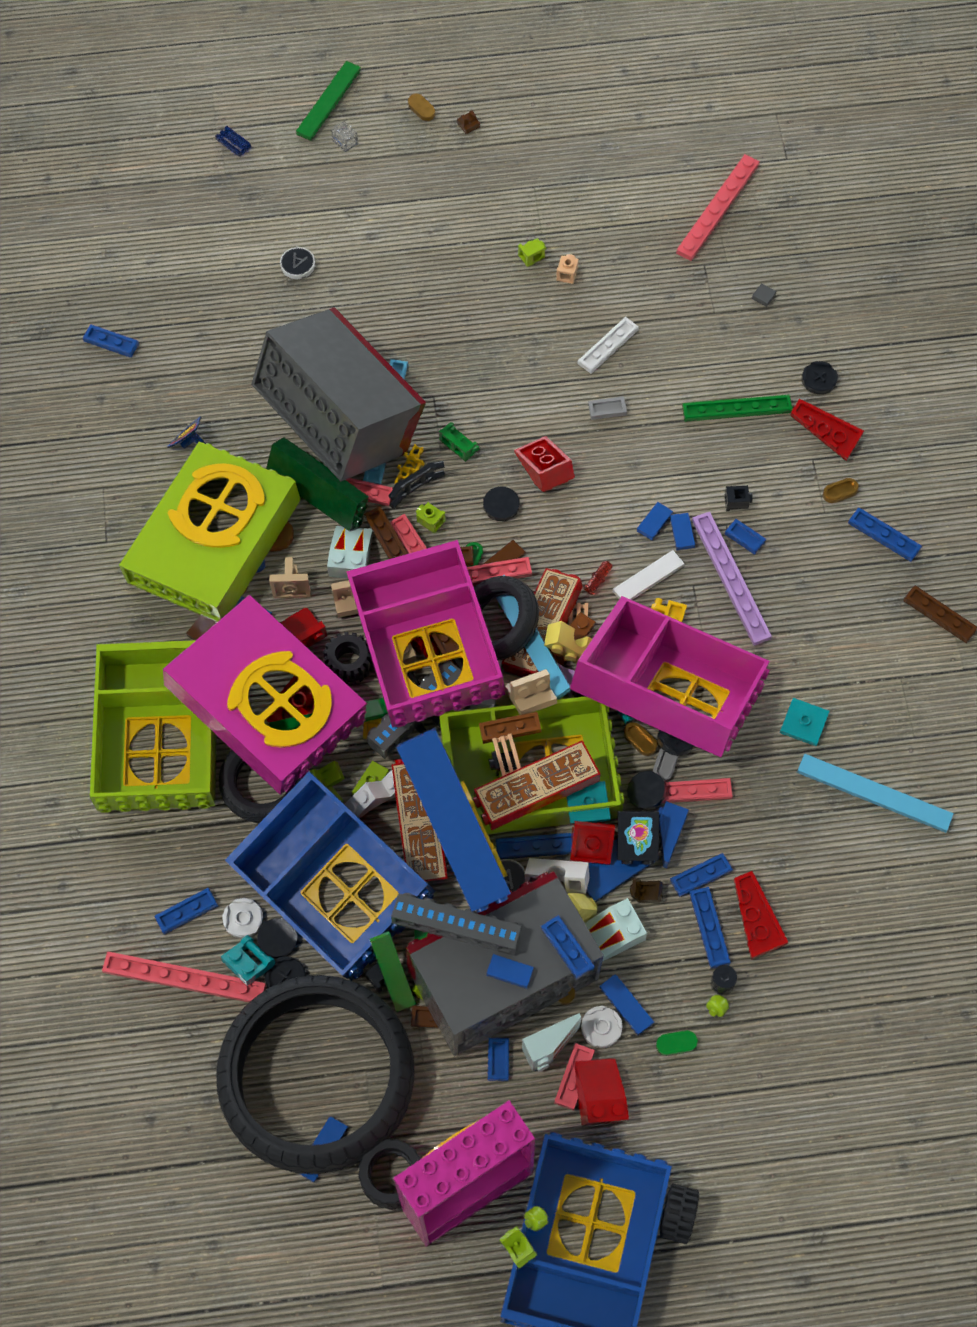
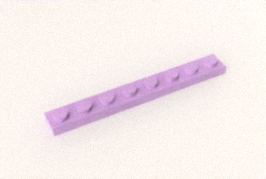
[692,511,772,646]

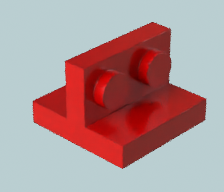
[570,821,615,864]

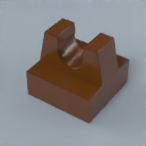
[457,110,480,134]

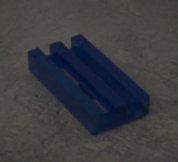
[215,126,251,157]

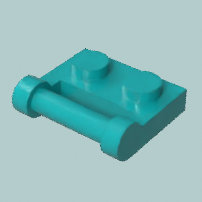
[221,935,275,986]

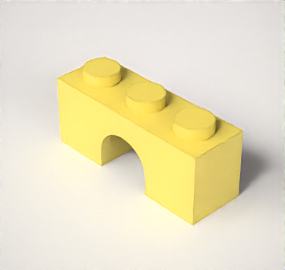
[544,621,592,664]

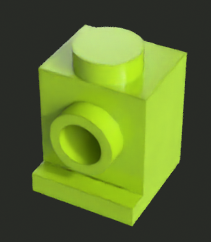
[518,238,546,267]
[416,502,446,533]

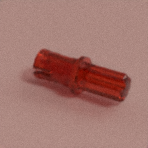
[584,561,613,595]

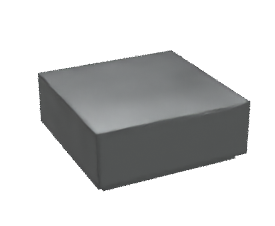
[752,283,776,307]

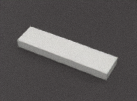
[578,317,639,374]
[613,550,684,600]

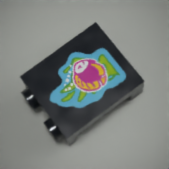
[617,811,659,865]

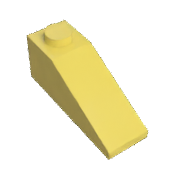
[568,893,598,923]

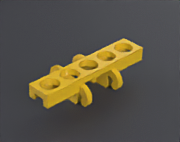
[394,444,425,484]

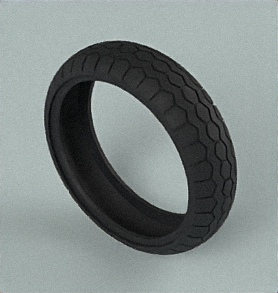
[216,975,415,1174]

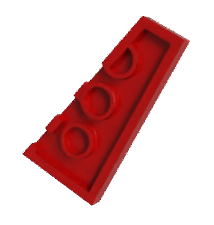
[790,399,864,461]
[733,871,788,960]

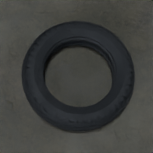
[474,576,539,660]
[219,750,301,823]

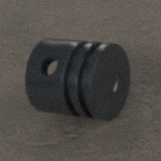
[710,965,737,995]

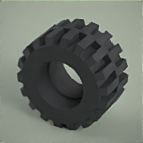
[323,632,373,685]
[660,1184,700,1245]

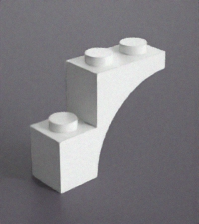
[345,770,396,819]

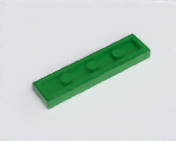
[369,931,416,1012]

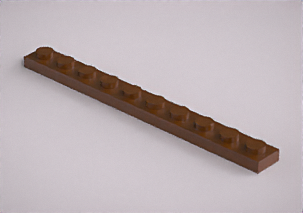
[364,506,459,655]

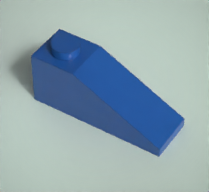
[658,801,689,869]

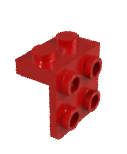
[280,608,327,648]

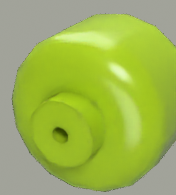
[706,995,729,1017]
[524,1206,548,1231]

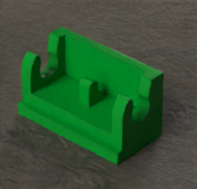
[439,422,479,462]

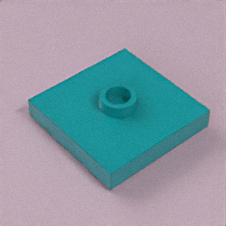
[780,698,829,746]
[566,781,610,825]

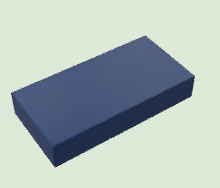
[637,502,673,540]
[670,513,695,551]
[725,519,766,555]
[486,954,534,989]
[488,1038,509,1081]

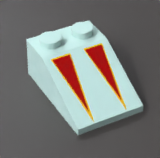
[327,526,373,578]
[585,898,647,961]
[522,1013,581,1072]

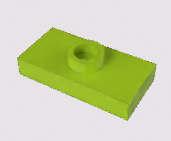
[352,761,389,795]

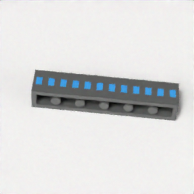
[367,661,461,759]
[391,893,521,955]

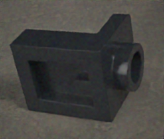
[488,751,517,776]

